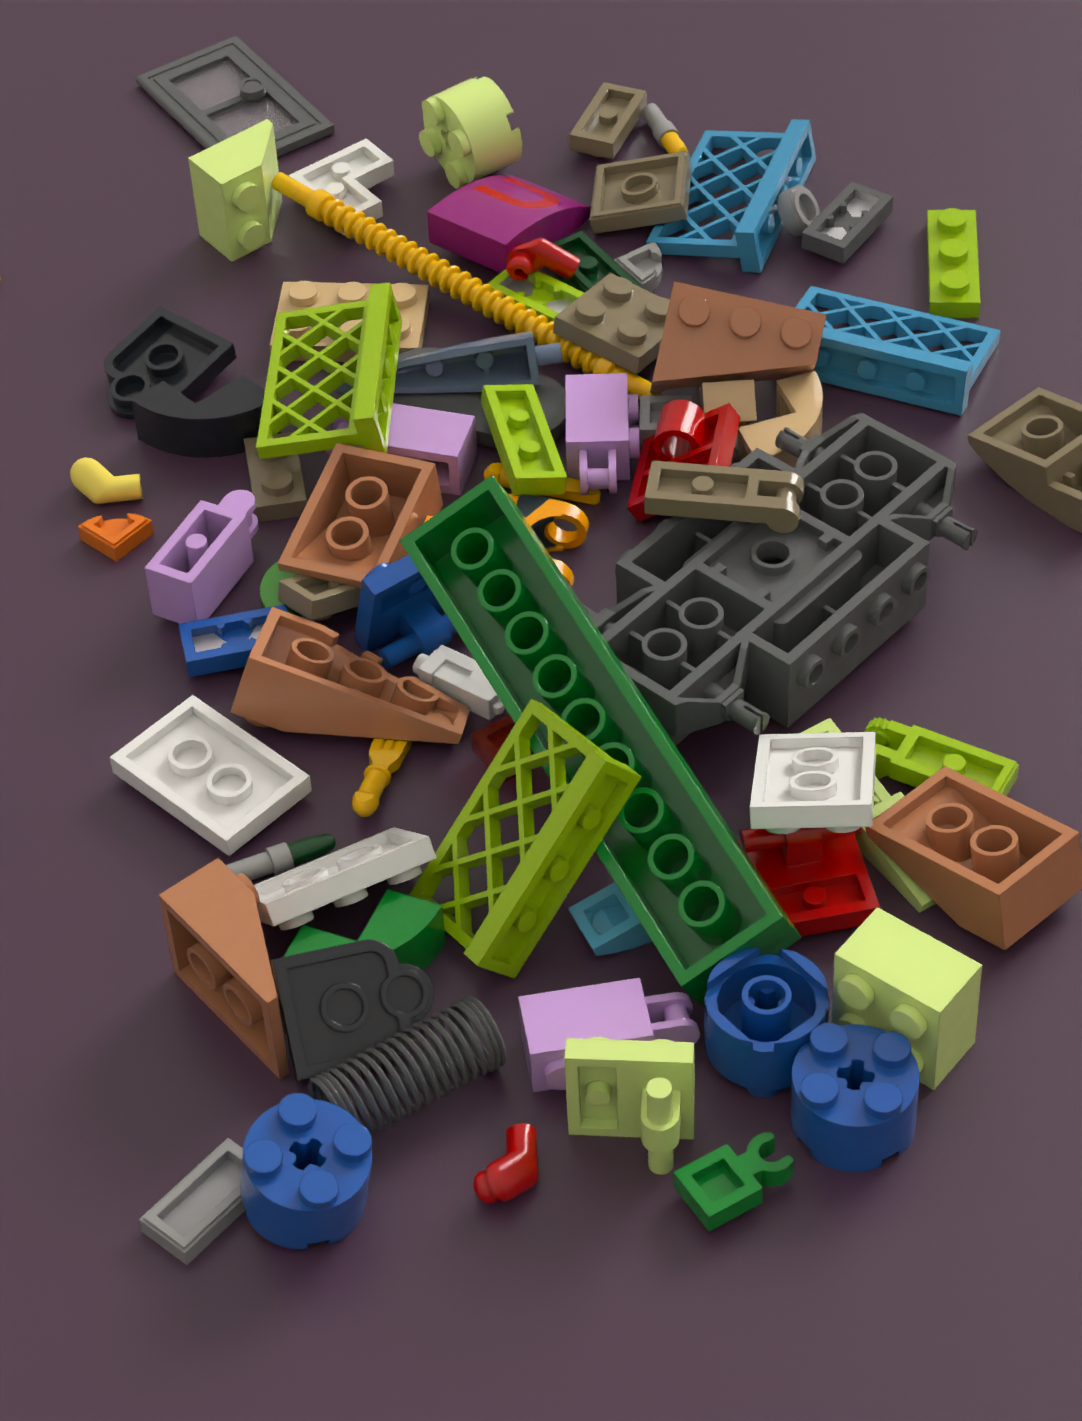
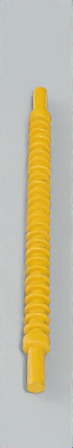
[272,172,661,399]

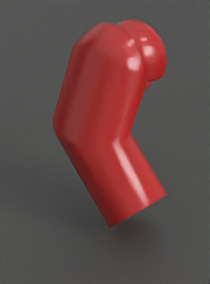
[506,238,580,281]
[473,1123,538,1205]

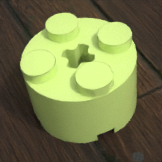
[419,76,522,189]

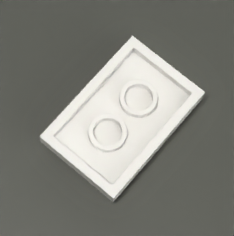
[110,695,312,856]
[750,732,876,834]
[254,827,437,930]

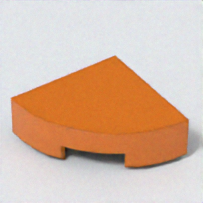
[77,513,154,562]

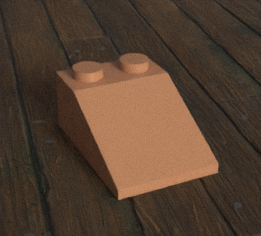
[277,443,443,588]
[865,766,1082,950]
[159,858,290,1079]

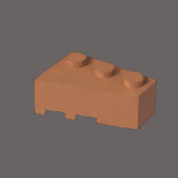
[650,281,827,393]

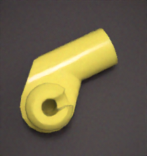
[70,457,143,504]

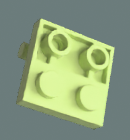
[564,1037,695,1175]

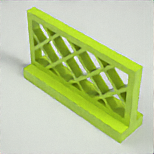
[256,282,402,459]
[409,699,642,979]

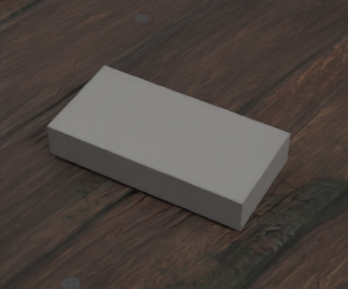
[139,1138,246,1265]

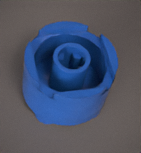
[704,947,829,1098]
[790,1023,920,1172]
[240,1093,372,1249]

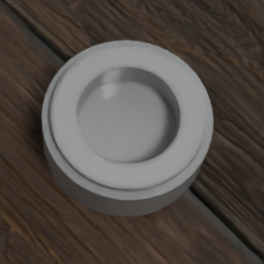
[777,185,820,237]

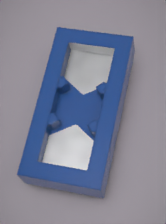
[178,604,288,677]

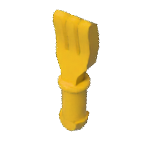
[352,738,412,817]

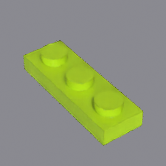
[926,208,980,318]
[481,384,567,496]

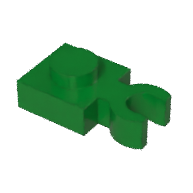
[674,1132,794,1232]

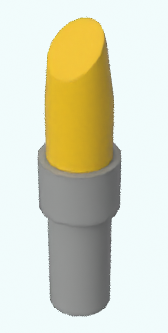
[641,103,688,154]

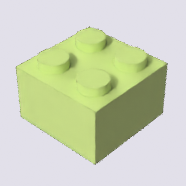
[832,907,982,1090]

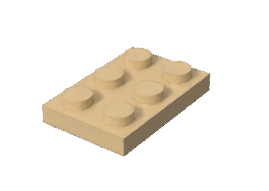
[270,281,430,362]

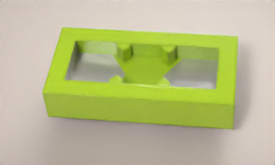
[488,269,584,323]

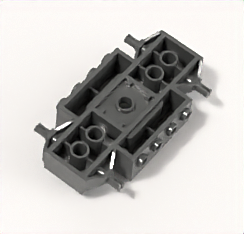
[582,413,978,746]

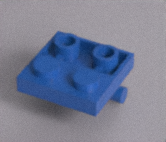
[354,555,457,670]

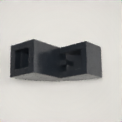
[132,375,281,458]

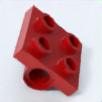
[627,399,741,522]

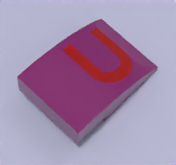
[427,175,591,273]

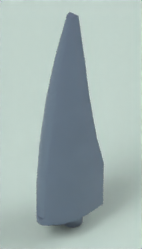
[335,331,563,394]

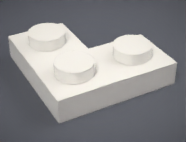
[289,138,395,235]

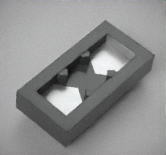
[802,181,893,264]

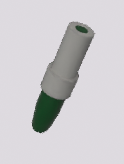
[226,834,336,881]

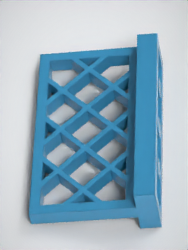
[646,119,816,273]
[795,286,1001,416]

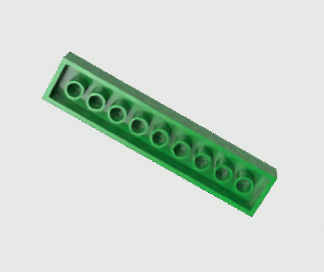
[400,475,802,1006]

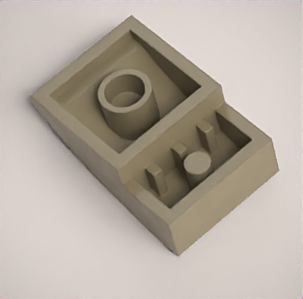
[968,387,1082,533]

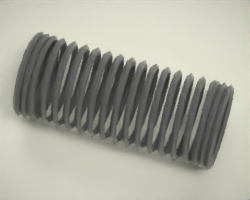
[308,995,507,1137]

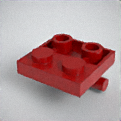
[737,827,880,936]

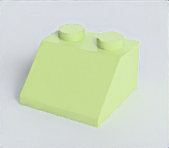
[188,119,282,262]

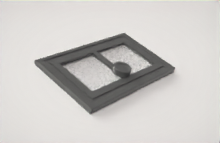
[135,36,335,157]

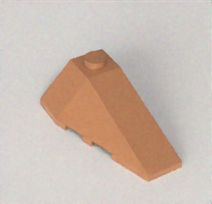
[230,607,471,744]

